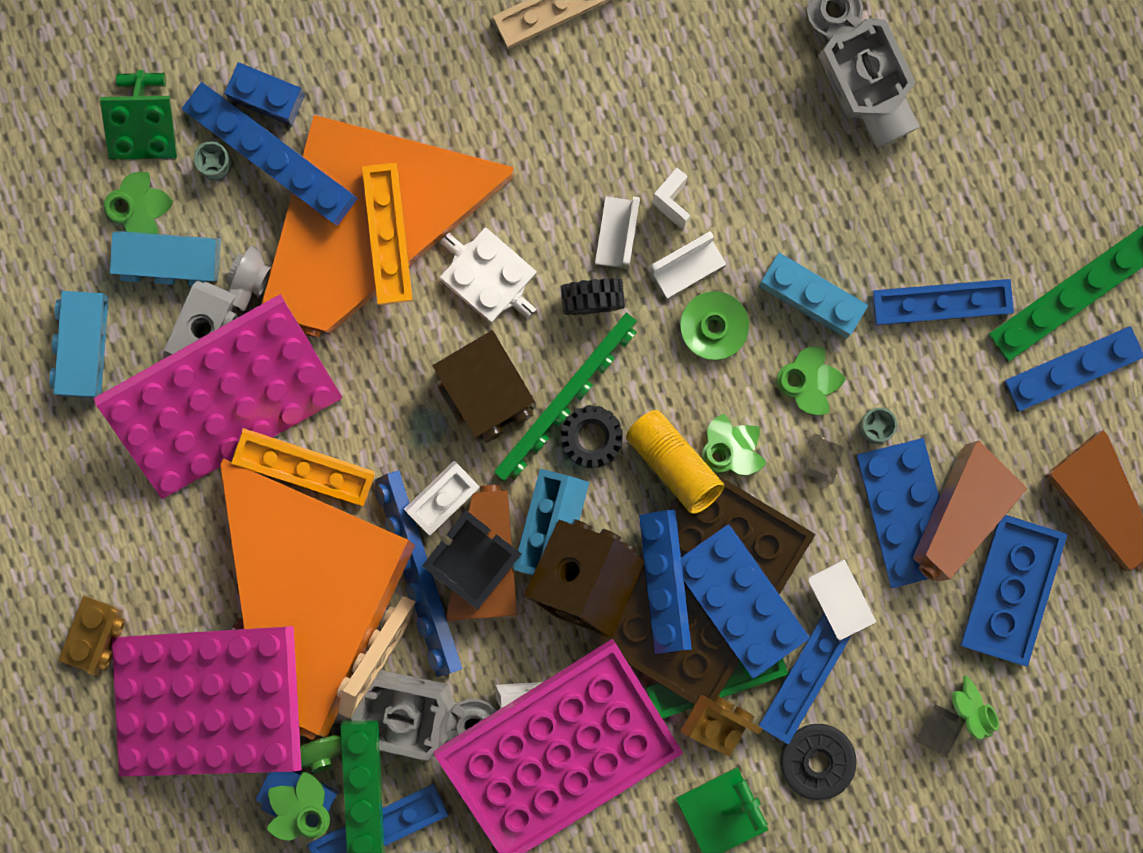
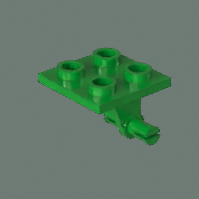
[100,70,177,159]
[675,767,769,853]

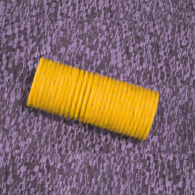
[626,410,724,513]

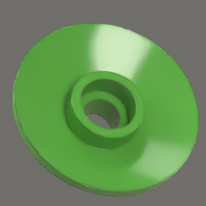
[680,291,749,360]
[300,735,342,773]

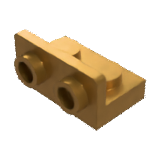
[58,595,126,676]
[680,695,763,757]

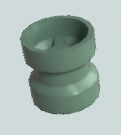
[194,141,232,181]
[859,408,897,444]

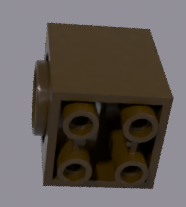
[432,330,536,443]
[524,519,645,638]

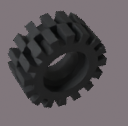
[560,278,625,315]
[561,405,623,468]

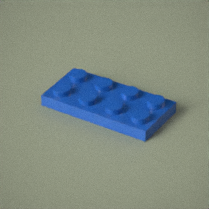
[856,438,959,588]
[959,515,1068,667]
[681,524,810,679]

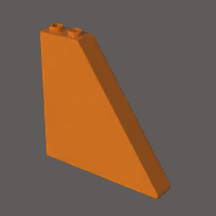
[262,115,514,338]
[220,458,415,740]

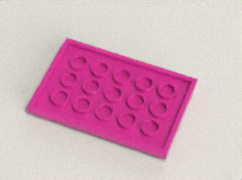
[94,294,343,499]
[112,626,301,777]
[433,639,683,853]

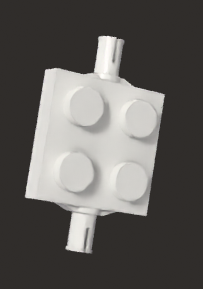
[440,227,537,324]

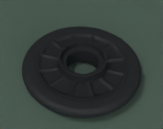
[780,724,857,800]

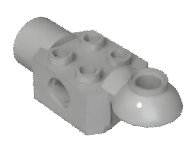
[807,0,920,148]
[163,246,271,359]
[333,670,497,761]

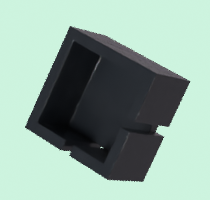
[422,510,522,610]

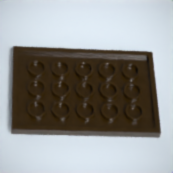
[589,473,816,705]

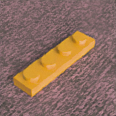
[362,162,413,305]
[231,428,375,507]

